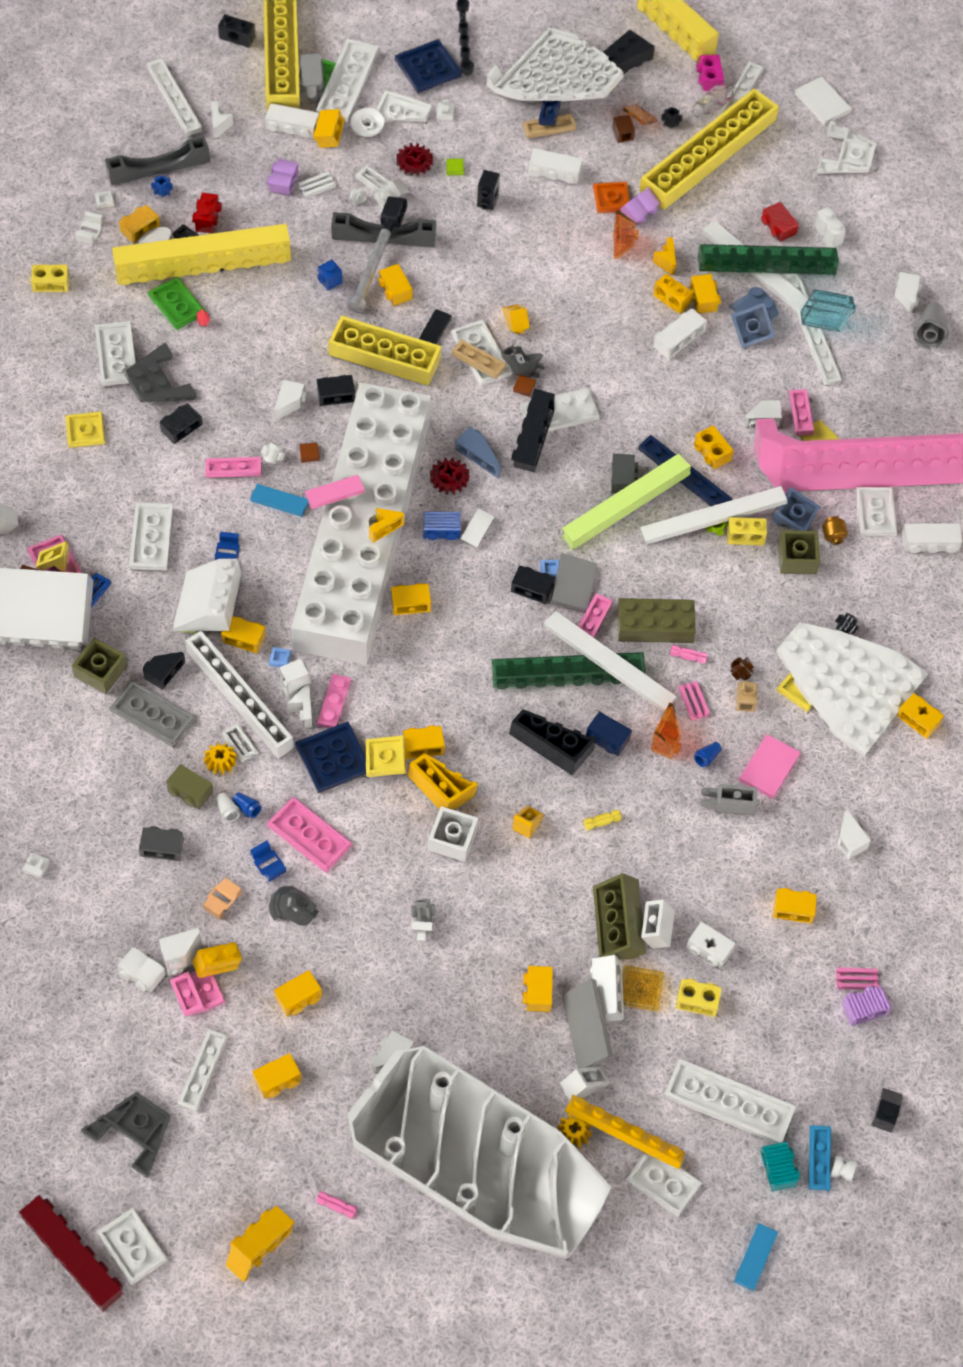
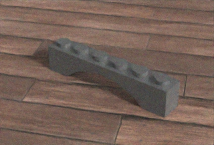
[105,136,210,185]
[331,212,437,247]

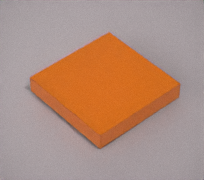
[593,181,630,213]

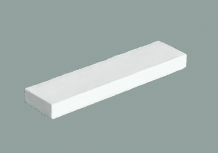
[177,1029,228,1112]

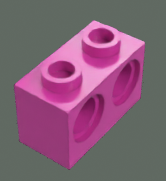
[696,55,724,91]

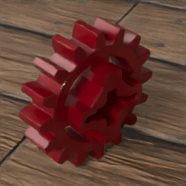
[396,143,433,176]
[430,457,470,495]

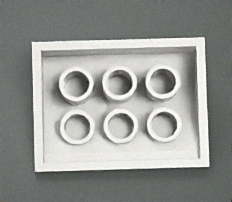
[173,559,242,631]

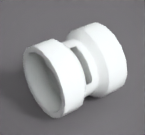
[831,1155,857,1182]

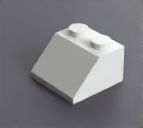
[159,928,202,977]

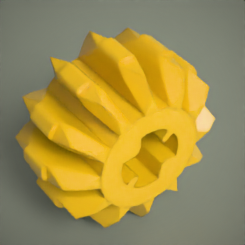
[204,741,237,775]
[557,1114,592,1149]

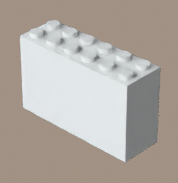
[0,568,93,650]

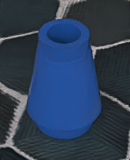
[694,742,722,767]
[232,792,262,818]

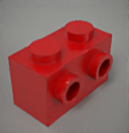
[192,192,222,234]

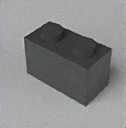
[611,453,638,493]
[139,826,184,861]

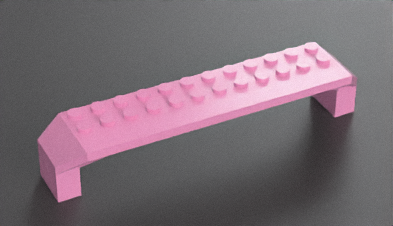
[754,418,963,492]

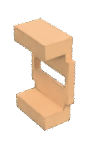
[203,878,242,920]

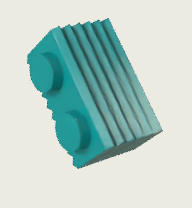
[760,1141,800,1192]

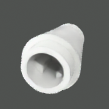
[216,793,240,822]

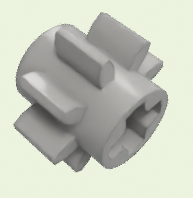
[411,899,436,922]

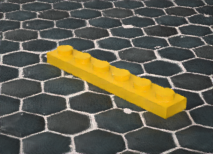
[565,1094,686,1169]

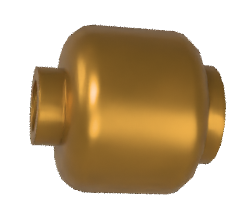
[822,516,848,545]

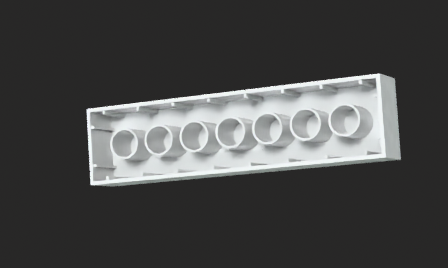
[291,383,431,665]

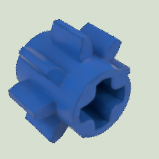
[151,175,173,197]

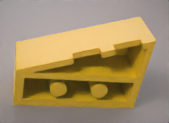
[407,753,478,810]
[225,1206,295,1282]

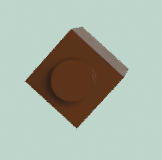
[612,115,635,143]

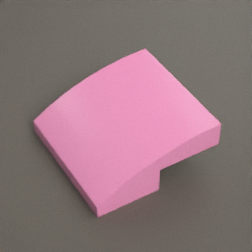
[170,971,225,1017]

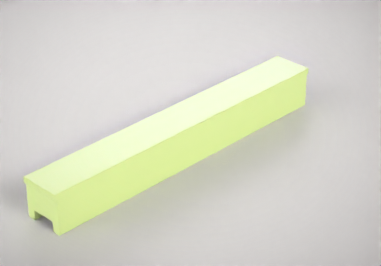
[562,454,691,550]

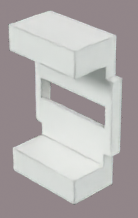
[75,211,103,244]

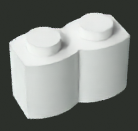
[815,207,846,248]
[117,947,166,993]

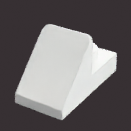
[212,101,233,138]
[373,178,410,209]
[287,685,312,728]

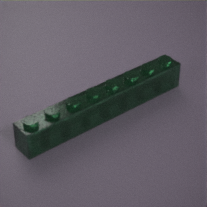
[697,244,839,275]
[491,652,646,689]

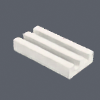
[355,165,390,192]
[298,171,336,198]
[221,723,258,764]

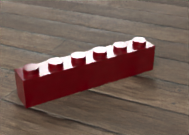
[19,1195,123,1312]

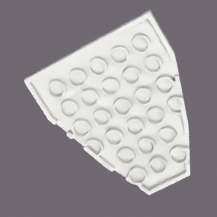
[492,27,624,101]
[776,622,928,756]

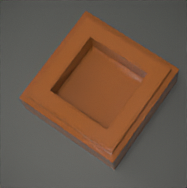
[513,375,536,397]
[299,442,319,462]

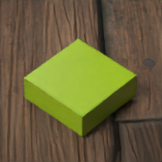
[446,158,464,175]

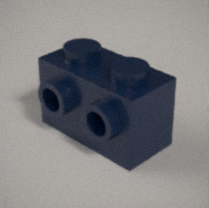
[586,711,632,756]

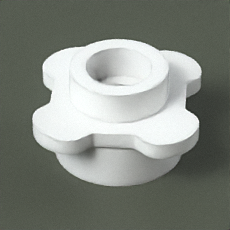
[350,187,367,207]

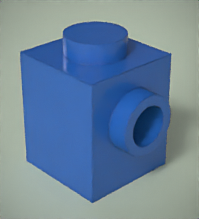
[317,259,342,290]

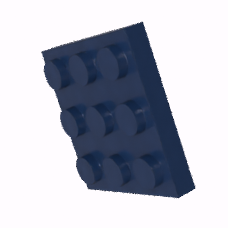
[395,39,462,93]
[295,721,366,793]

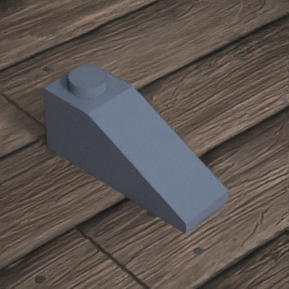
[455,426,501,478]

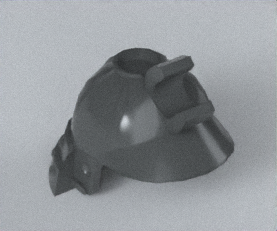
[501,345,544,378]
[269,886,319,926]

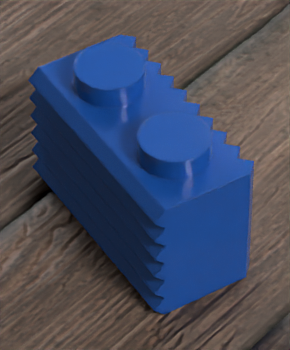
[423,511,461,540]

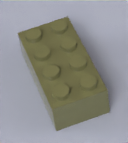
[617,598,696,643]

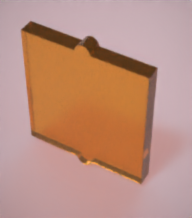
[623,105,658,125]

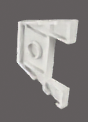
[817,121,877,174]

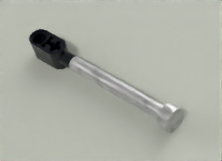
[347,196,408,313]

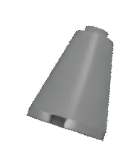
[913,302,949,349]

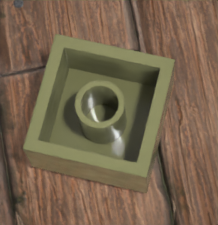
[778,530,820,574]
[72,637,128,694]

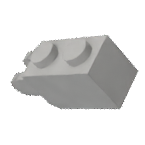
[298,53,325,103]
[700,784,758,815]

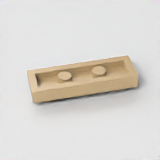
[523,113,576,139]
[452,339,506,380]

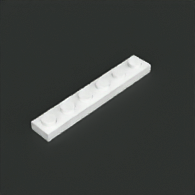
[147,58,202,137]

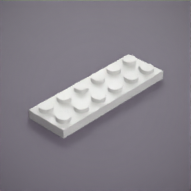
[316,39,378,123]
[664,1058,796,1143]

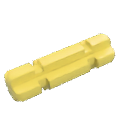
[583,809,622,830]

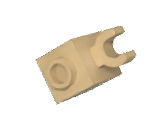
[736,681,757,712]

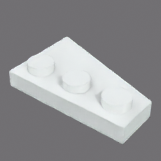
[376,90,432,122]

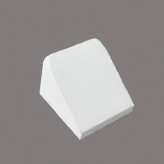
[486,65,503,89]

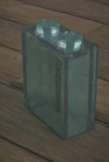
[800,289,856,332]

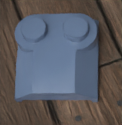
[729,287,778,320]
[731,303,775,348]
[773,487,821,531]

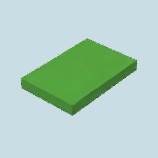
[148,277,206,330]

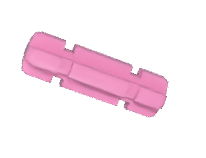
[670,645,708,664]
[317,1191,357,1218]

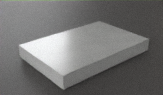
[550,553,597,613]

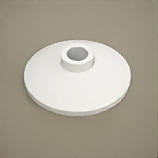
[351,108,384,137]

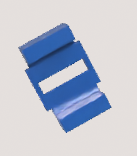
[215,531,240,560]
[250,840,286,882]

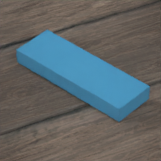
[250,484,309,517]
[808,1125,831,1191]
[734,1223,778,1292]

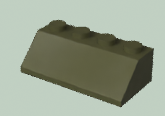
[593,873,646,960]

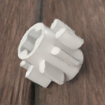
[261,442,285,464]

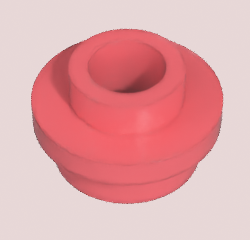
[196,309,210,327]

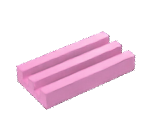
[678,681,710,720]
[836,968,879,990]

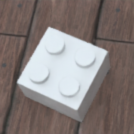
[428,806,478,862]

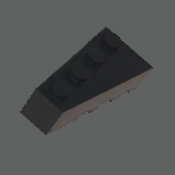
[603,29,655,74]
[511,388,556,473]
[509,709,597,776]

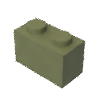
[166,764,213,809]

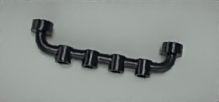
[456,0,474,76]

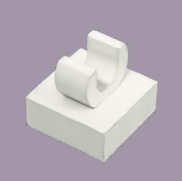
[436,99,454,120]
[22,853,50,879]
[412,921,433,941]

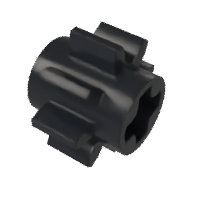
[661,107,682,128]
[835,612,859,634]

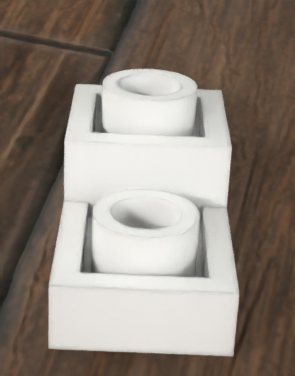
[461,508,495,548]

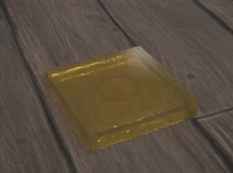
[622,965,664,1012]

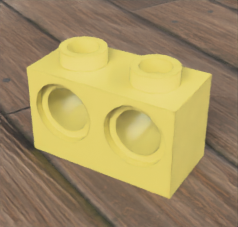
[31,264,69,292]
[727,517,767,546]
[675,979,722,1017]

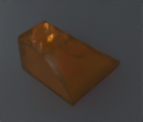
[613,210,638,259]
[651,702,682,760]

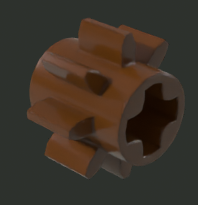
[730,657,754,681]

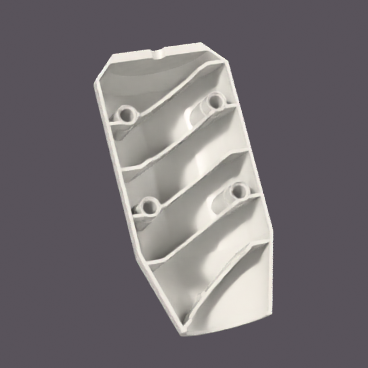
[347,1046,612,1259]

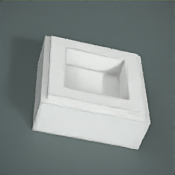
[95,190,115,209]

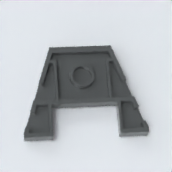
[124,343,197,402]
[81,1091,171,1178]

